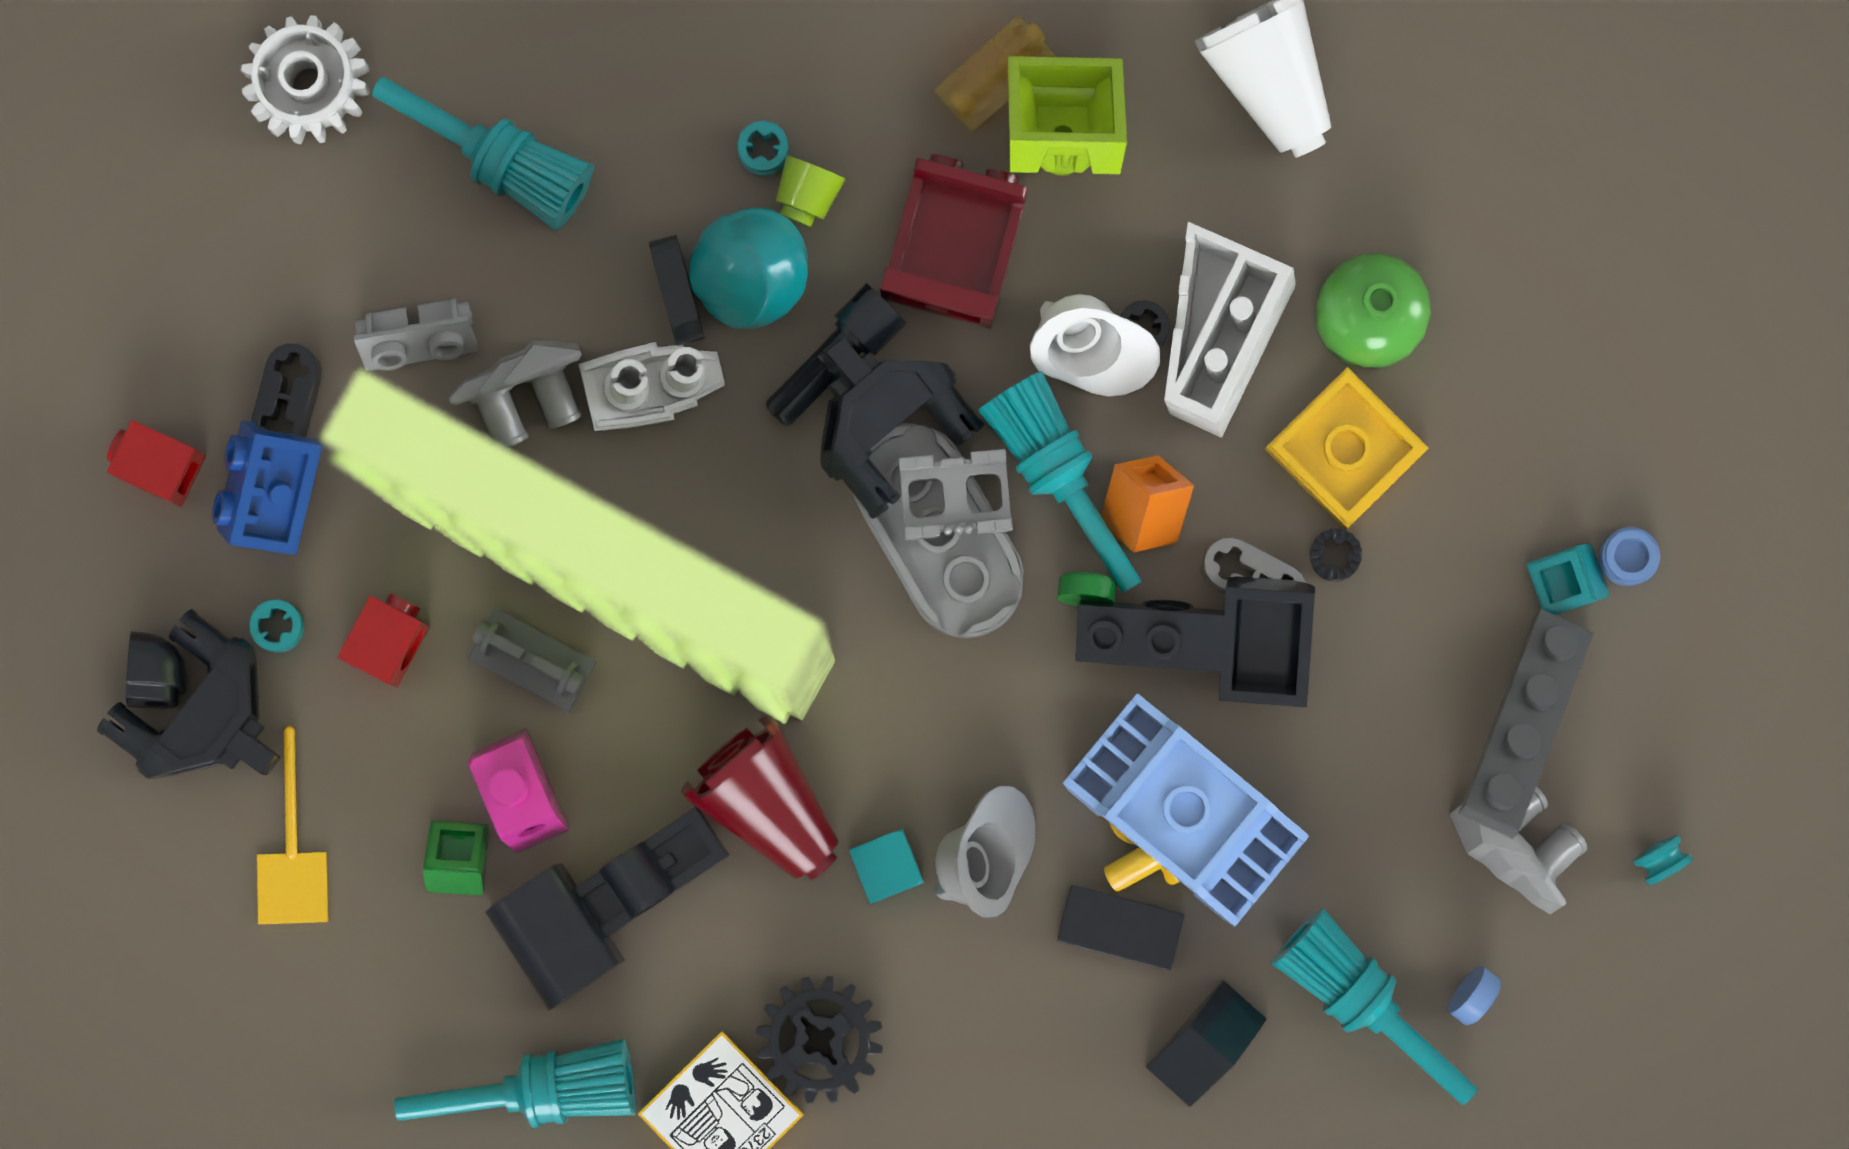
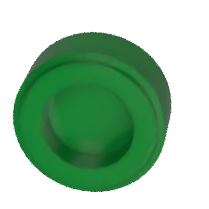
[1057,572,1116,607]

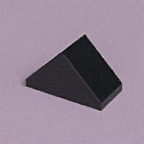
[1146,980,1267,1107]

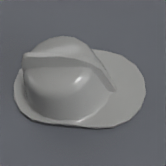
[935,786,1036,918]

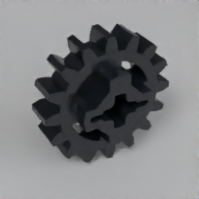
[756,976,883,1104]

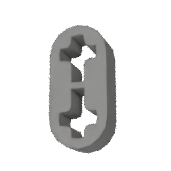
[1202,537,1306,594]

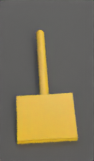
[257,726,329,924]

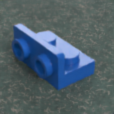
[212,420,323,555]

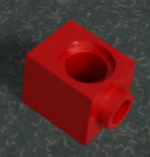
[106,420,206,508]
[337,593,430,688]

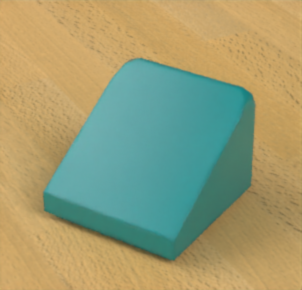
[1526,543,1609,615]
[849,828,924,904]

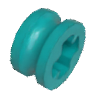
[737,120,789,177]
[249,599,305,653]
[1632,834,1693,886]

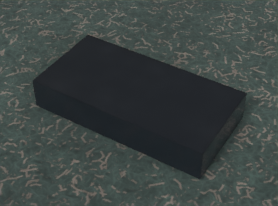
[1057,885,1185,971]

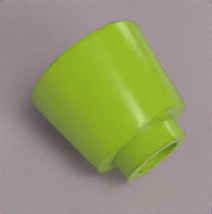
[776,155,846,227]

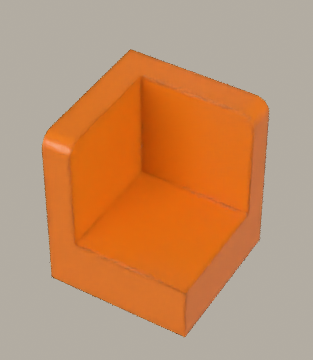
[1101,455,1194,553]

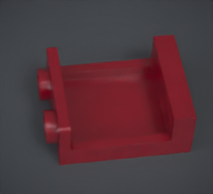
[880,154,1028,329]

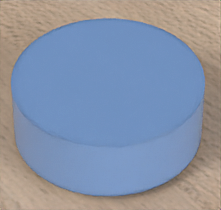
[1599,527,1660,586]
[1447,966,1501,1025]

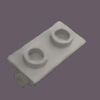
[354,297,479,371]

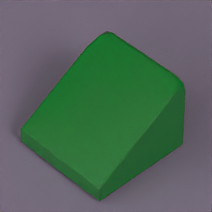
[423,820,489,895]

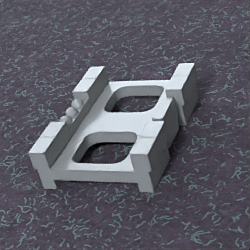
[898,449,1013,540]

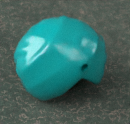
[688,208,808,329]

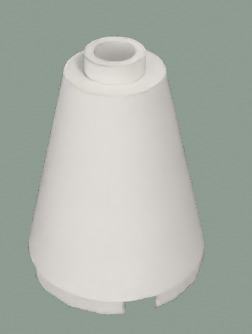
[1194,0,1332,158]

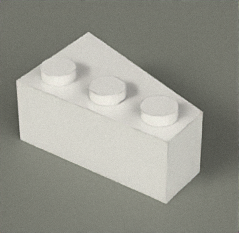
[1164,222,1296,438]

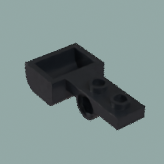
[1075,576,1315,708]
[485,807,730,1010]

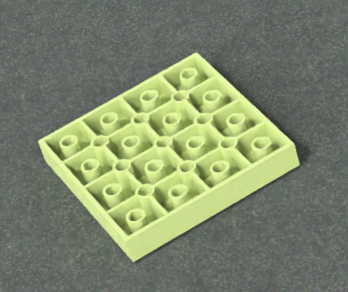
[321,370,835,724]

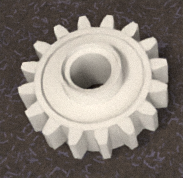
[241,15,370,144]

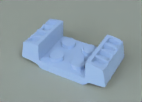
[1063,693,1309,926]

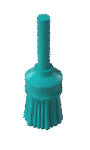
[372,76,595,231]
[978,371,1142,594]
[1270,908,1478,1106]
[394,1038,636,1128]

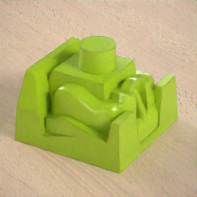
[1008,56,1127,176]

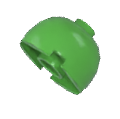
[1315,253,1431,369]

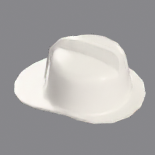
[1030,294,1160,397]

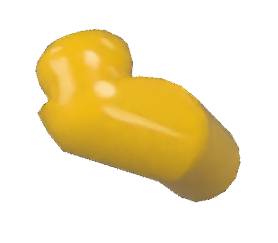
[1104,847,1180,892]

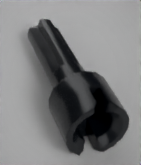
[766,283,907,426]

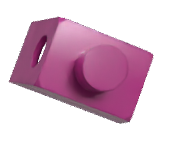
[468,729,570,853]

